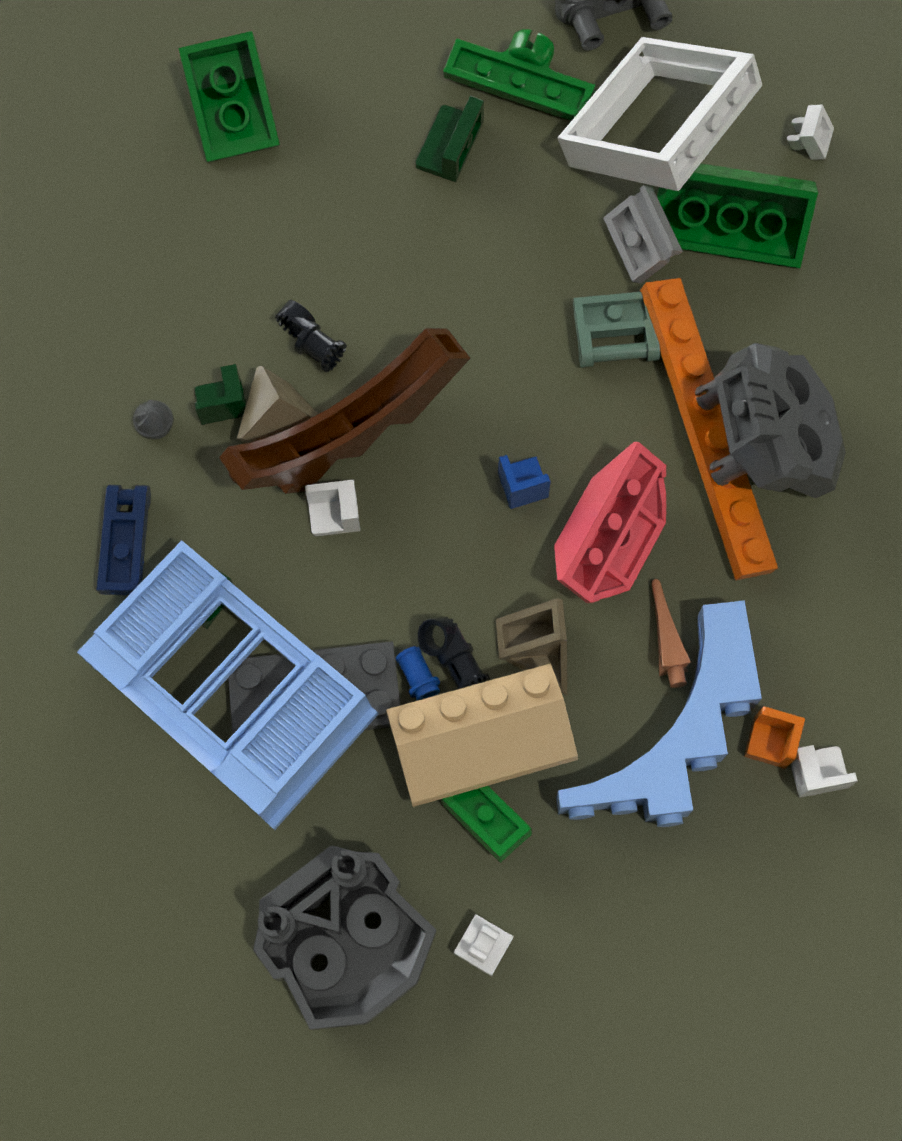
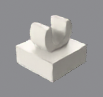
[787,104,834,160]
[454,914,514,977]

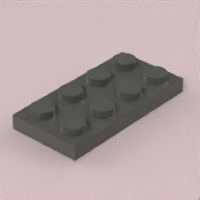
[228,641,400,734]

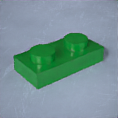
[441,786,532,863]

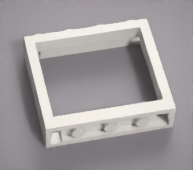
[558,37,762,191]

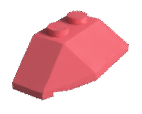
[554,442,667,603]

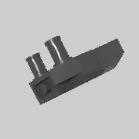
[695,343,846,498]
[253,846,437,1030]

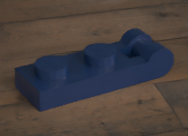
[96,485,151,595]

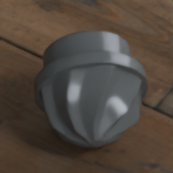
[133,400,174,439]

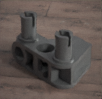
[555,0,673,51]

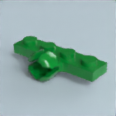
[443,29,596,121]

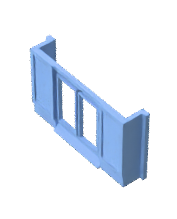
[77,540,378,830]

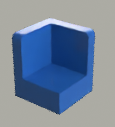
[498,455,551,509]

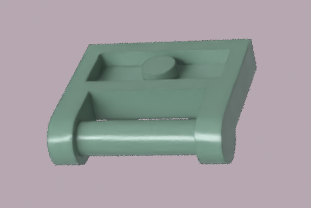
[573,292,660,368]

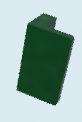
[415,96,484,182]

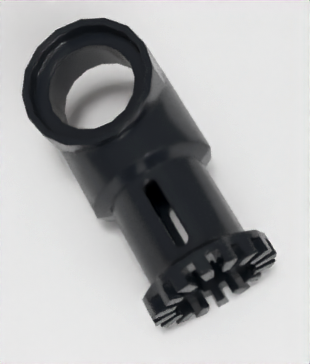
[275,300,347,373]
[417,617,491,690]

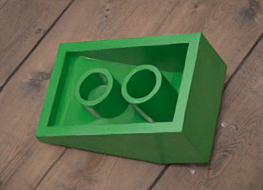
[178,31,280,163]

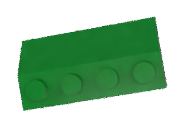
[656,163,818,268]

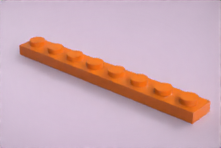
[640,278,778,581]

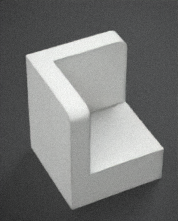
[305,479,360,537]
[790,745,858,798]

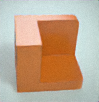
[744,707,805,769]

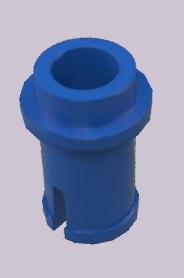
[395,646,440,701]

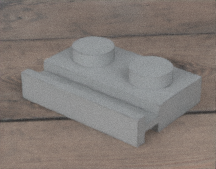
[603,185,683,283]

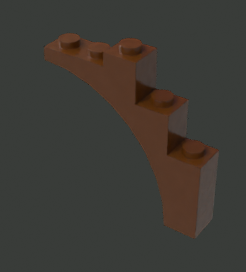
[219,328,471,494]

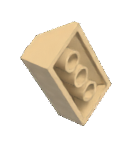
[386,663,578,807]

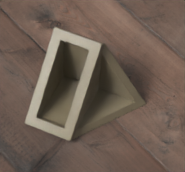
[237,366,318,443]
[496,598,567,695]

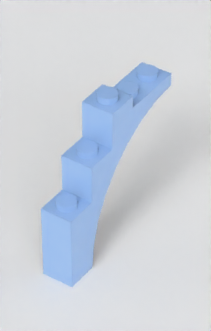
[556,600,762,827]

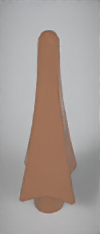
[651,579,691,688]

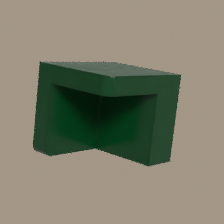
[194,364,246,425]

